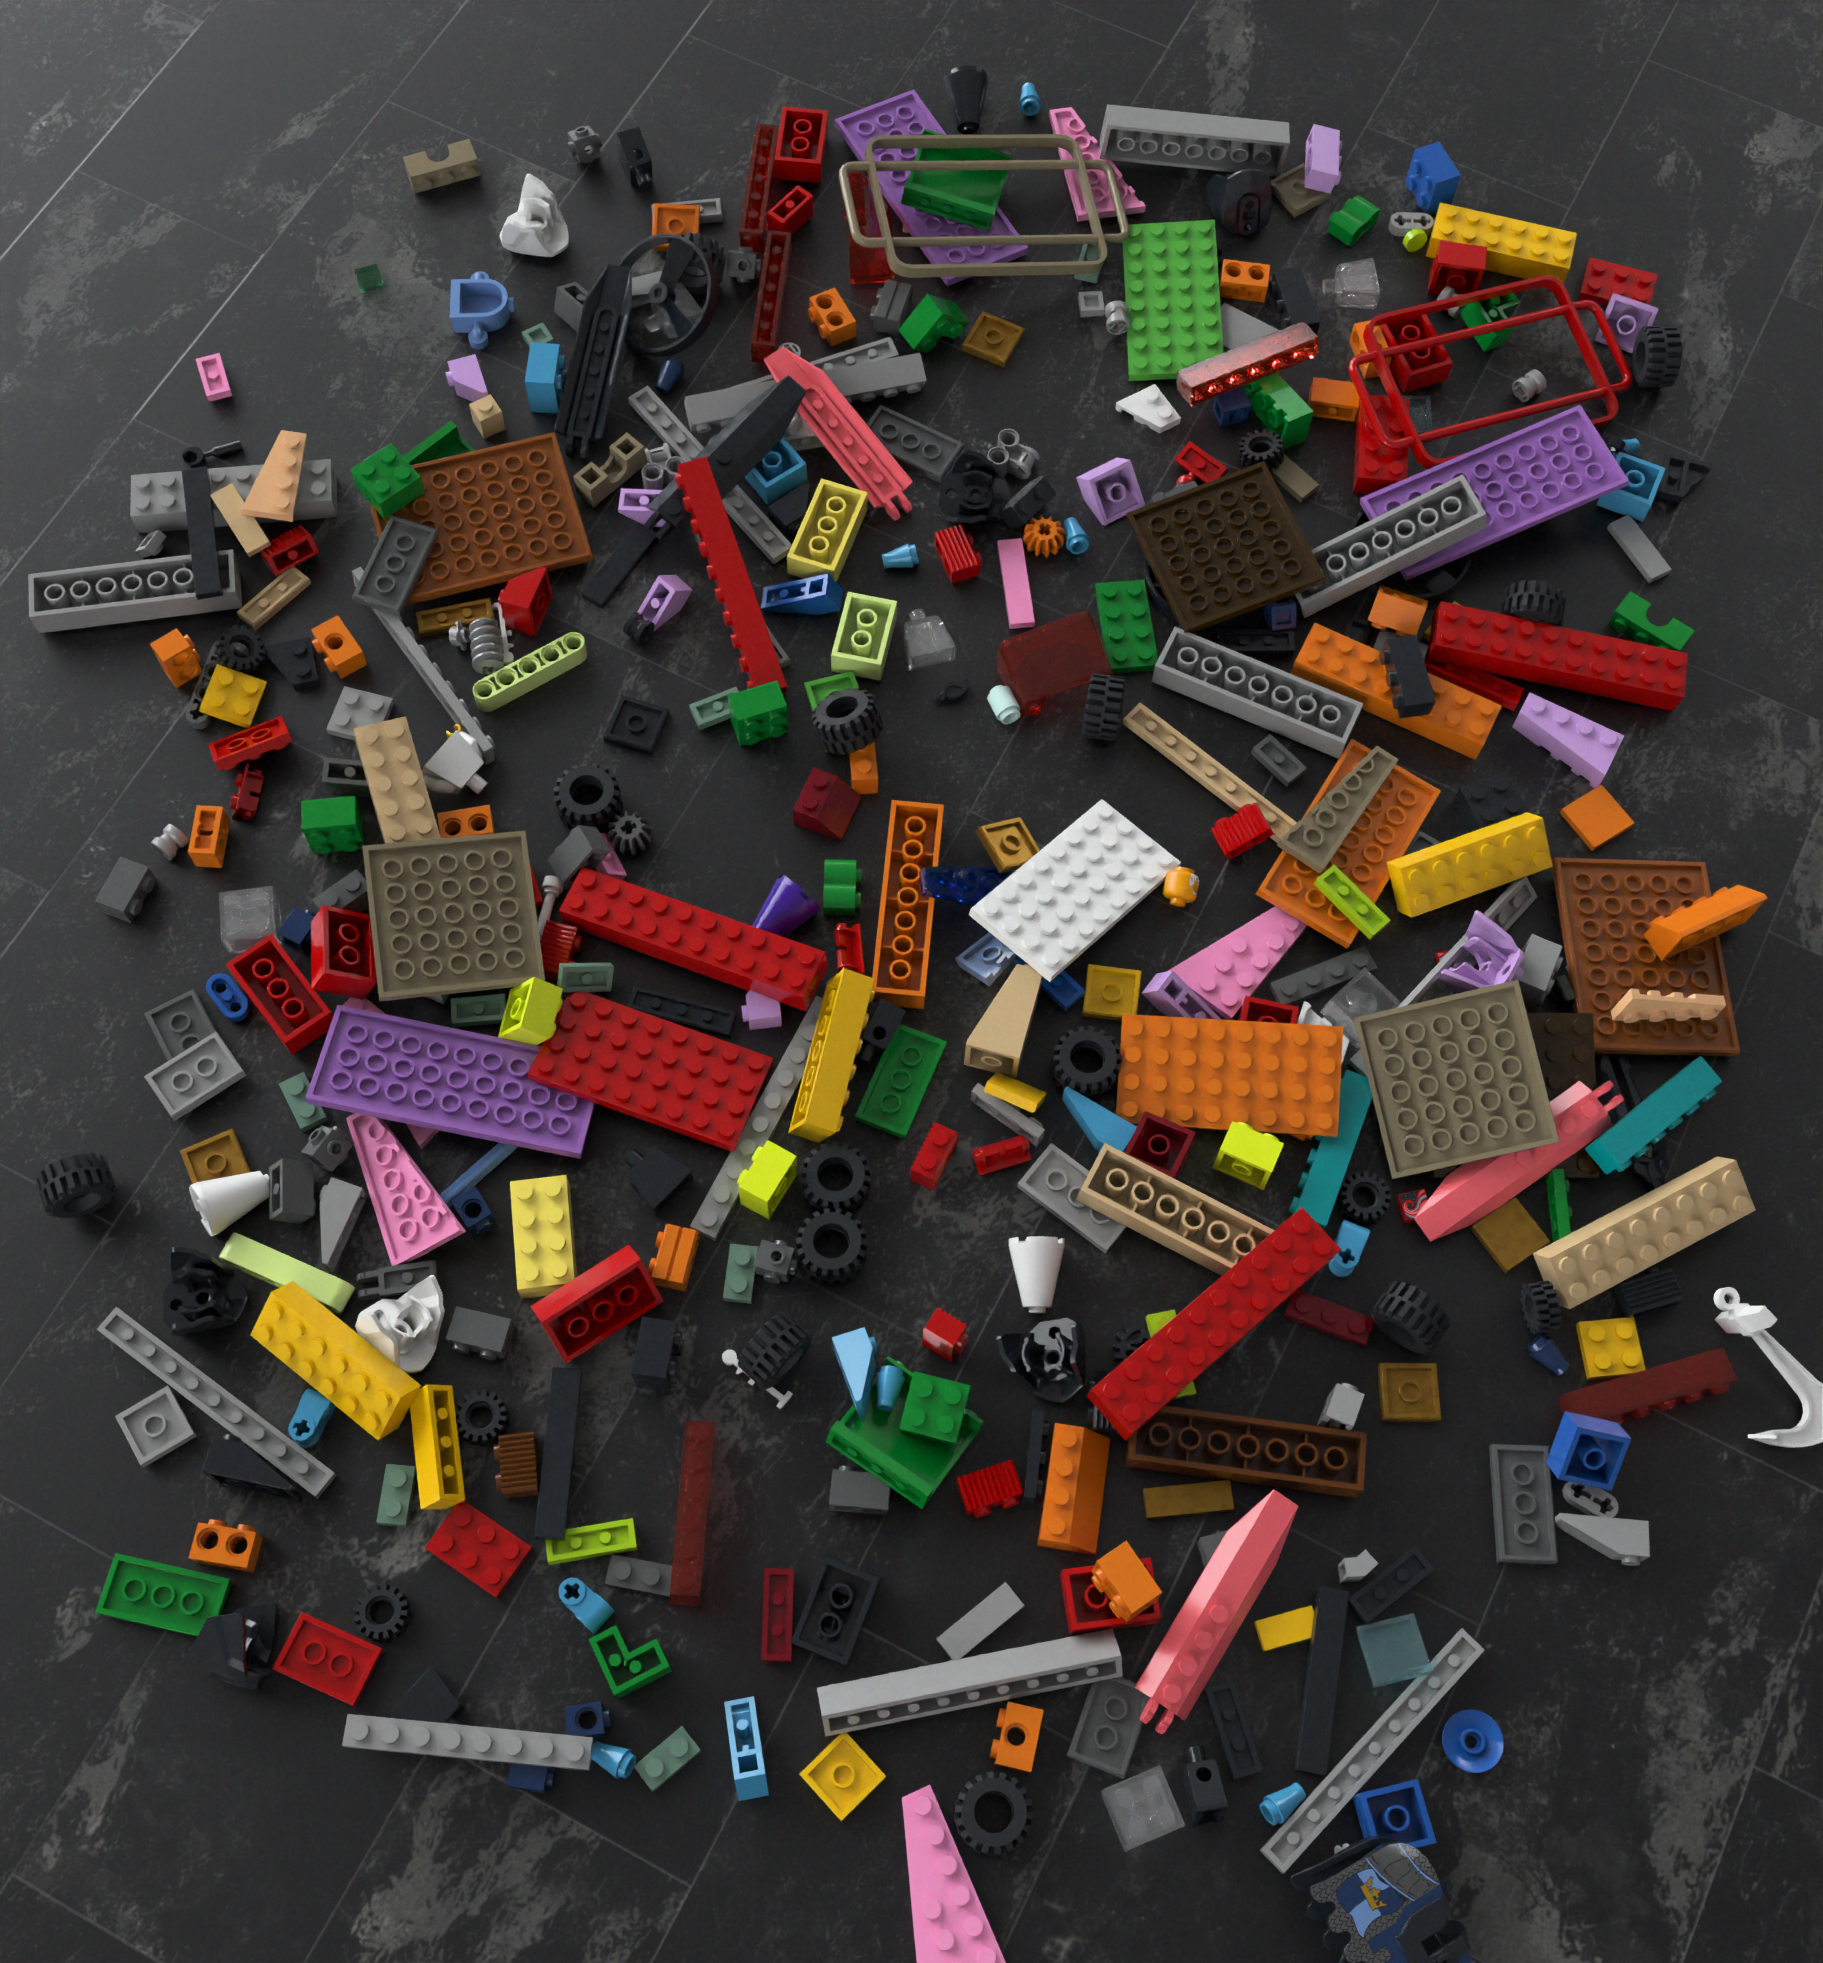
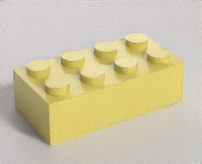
[787,478,868,582]
[510,1175,577,1299]

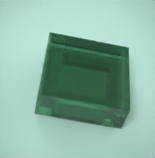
[354,264,384,293]

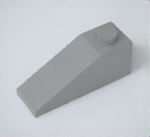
[319,1177,368,1273]
[1554,1513,1650,1566]

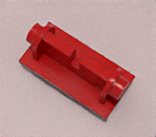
[229,763,264,820]
[834,923,865,974]
[971,1135,1032,1176]

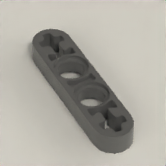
[185,641,237,729]

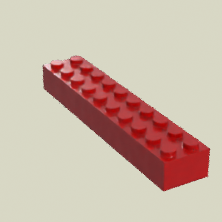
[1427,601,1688,711]
[559,866,828,1012]
[1087,1207,1341,1441]

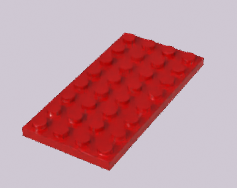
[528,992,773,1152]

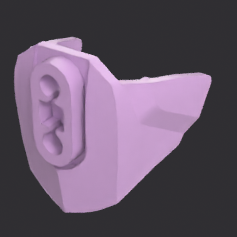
[1439,911,1524,993]

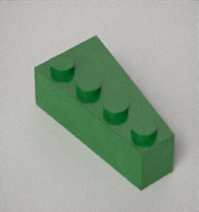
[1233,356,1314,450]

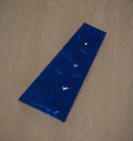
[919,865,1014,906]

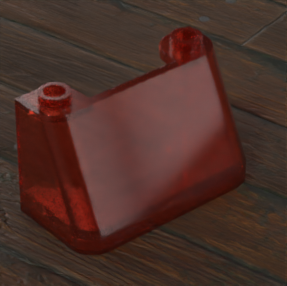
[844,171,895,284]
[996,611,1114,717]

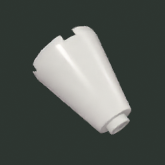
[189,1171,269,1236]
[1008,1236,1065,1314]

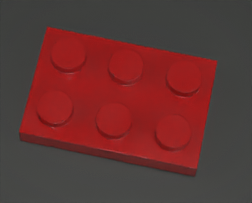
[1578,257,1658,306]
[208,715,292,771]
[425,1501,533,1599]
[272,1612,384,1707]

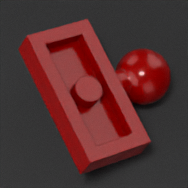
[1174,441,1228,485]

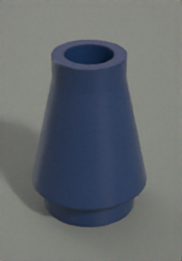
[655,357,684,395]
[1527,1333,1570,1376]

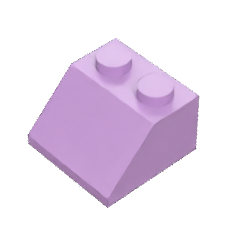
[1595,293,1659,353]
[1076,457,1145,526]

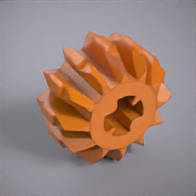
[1023,514,1065,558]

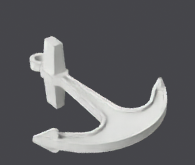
[1713,1287,1823,1448]

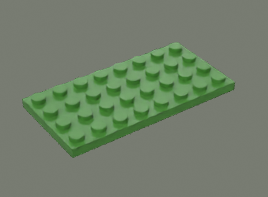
[1123,220,1225,381]

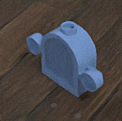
[450,271,515,350]

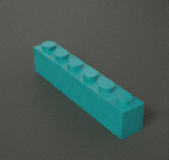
[1585,1056,1722,1175]
[1288,1070,1372,1230]

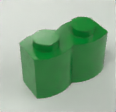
[1328,195,1381,247]
[823,859,862,916]

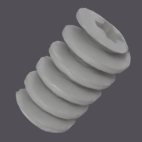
[469,618,505,675]

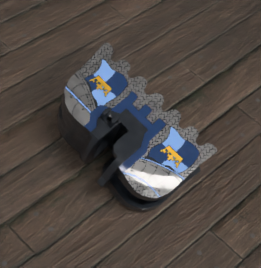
[1290,1835,1476,1963]

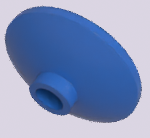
[1442,1710,1504,1773]

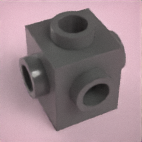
[567,125,602,163]
[726,247,762,283]
[301,1126,353,1172]
[754,1240,799,1283]

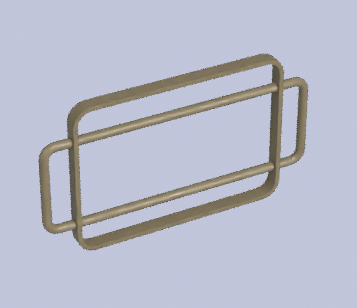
[839,134,1130,278]

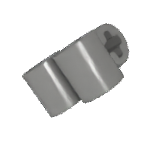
[987,429,1040,479]
[641,443,686,490]

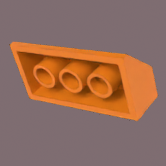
[1644,885,1768,961]
[1037,1423,1110,1555]

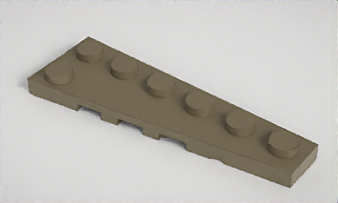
[1277,746,1399,874]

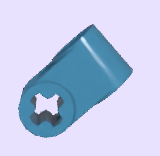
[1329,1220,1370,1277]
[288,1388,336,1449]
[558,1578,615,1634]

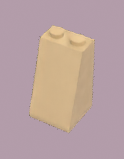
[964,964,1043,1078]

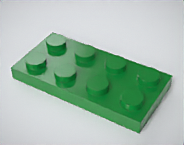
[1094,579,1158,674]
[855,1024,947,1140]
[95,1553,232,1637]

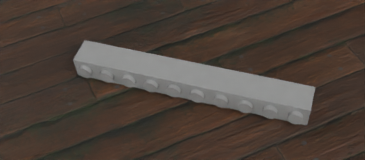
[684,353,927,433]
[817,1628,1123,1737]

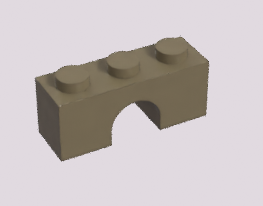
[403,139,481,193]
[574,433,646,508]

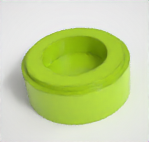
[1403,228,1427,252]

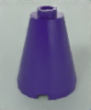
[752,874,821,937]

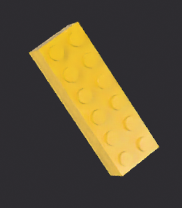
[1426,202,1577,284]
[1387,812,1553,918]
[788,968,875,1143]
[250,1281,421,1440]

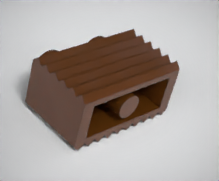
[494,1432,540,1499]

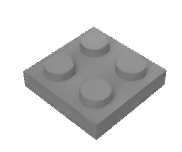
[326,686,394,741]
[115,1386,197,1468]

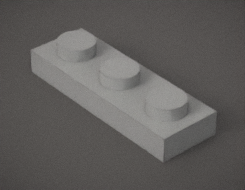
[970,1083,1045,1147]

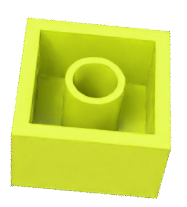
[498,977,563,1045]
[1212,1121,1284,1190]
[737,1140,798,1220]

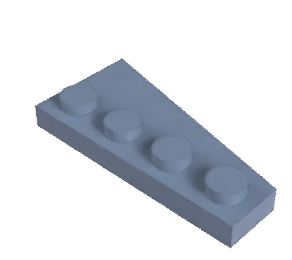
[955,932,1017,987]

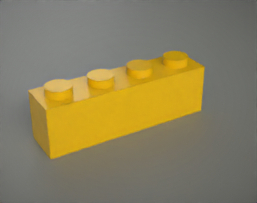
[410,1384,465,1510]

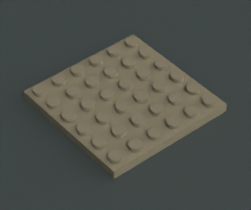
[362,831,545,1001]
[1353,980,1559,1179]

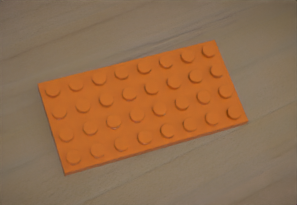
[1256,739,1441,949]
[1116,1014,1343,1137]

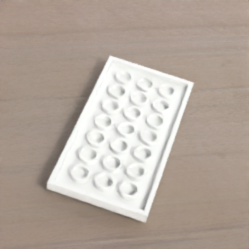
[969,799,1181,982]

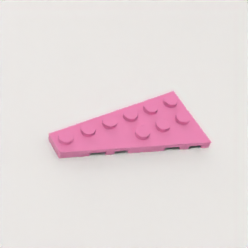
[1049,107,1146,222]
[1168,906,1308,1020]
[346,1113,466,1266]
[902,1785,1006,1963]

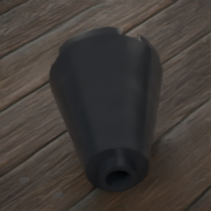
[943,66,988,135]

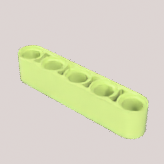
[473,632,587,712]
[218,1233,355,1314]

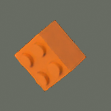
[1368,585,1428,637]
[1091,1540,1162,1623]

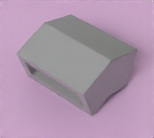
[1338,1549,1379,1583]

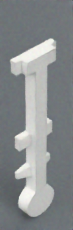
[492,602,514,665]
[722,1350,793,1410]

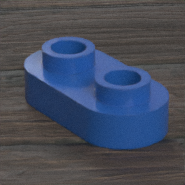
[206,973,251,1022]

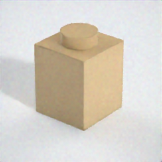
[469,394,506,439]

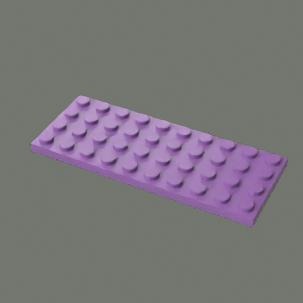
[835,89,1028,286]
[1360,405,1629,581]
[306,1005,595,1159]

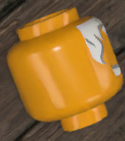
[1163,867,1200,907]

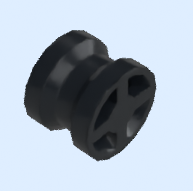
[623,612,655,644]

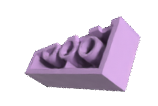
[1512,693,1624,788]

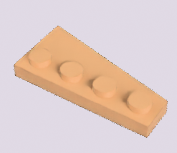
[241,430,307,522]
[1611,989,1726,1023]

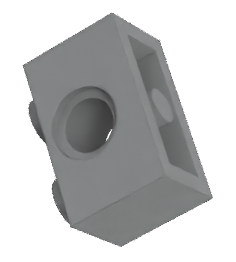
[1317,1383,1365,1431]

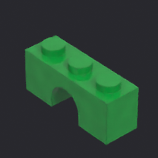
[1608,591,1695,652]

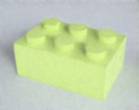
[831,592,897,681]

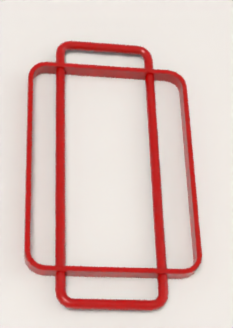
[1348,275,1633,469]

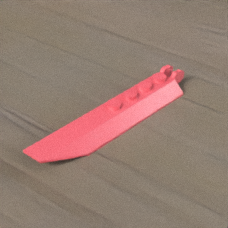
[764,347,913,521]
[1414,1080,1624,1241]
[1134,1489,1298,1734]

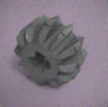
[607,810,652,856]

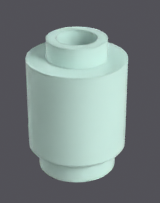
[987,685,1021,724]

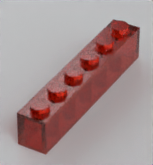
[739,123,779,253]
[751,230,792,363]
[1177,321,1319,406]
[1557,1347,1737,1423]
[670,1420,715,1606]

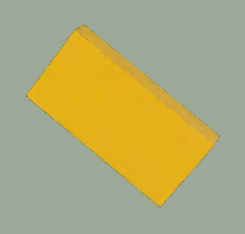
[1254,1605,1314,1652]

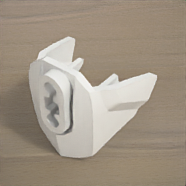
[499,174,569,257]
[355,1275,445,1373]

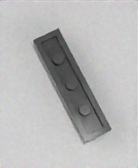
[1269,946,1377,1005]

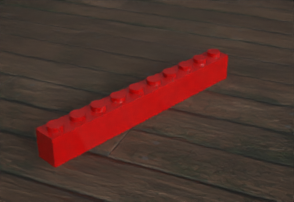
[674,456,787,695]

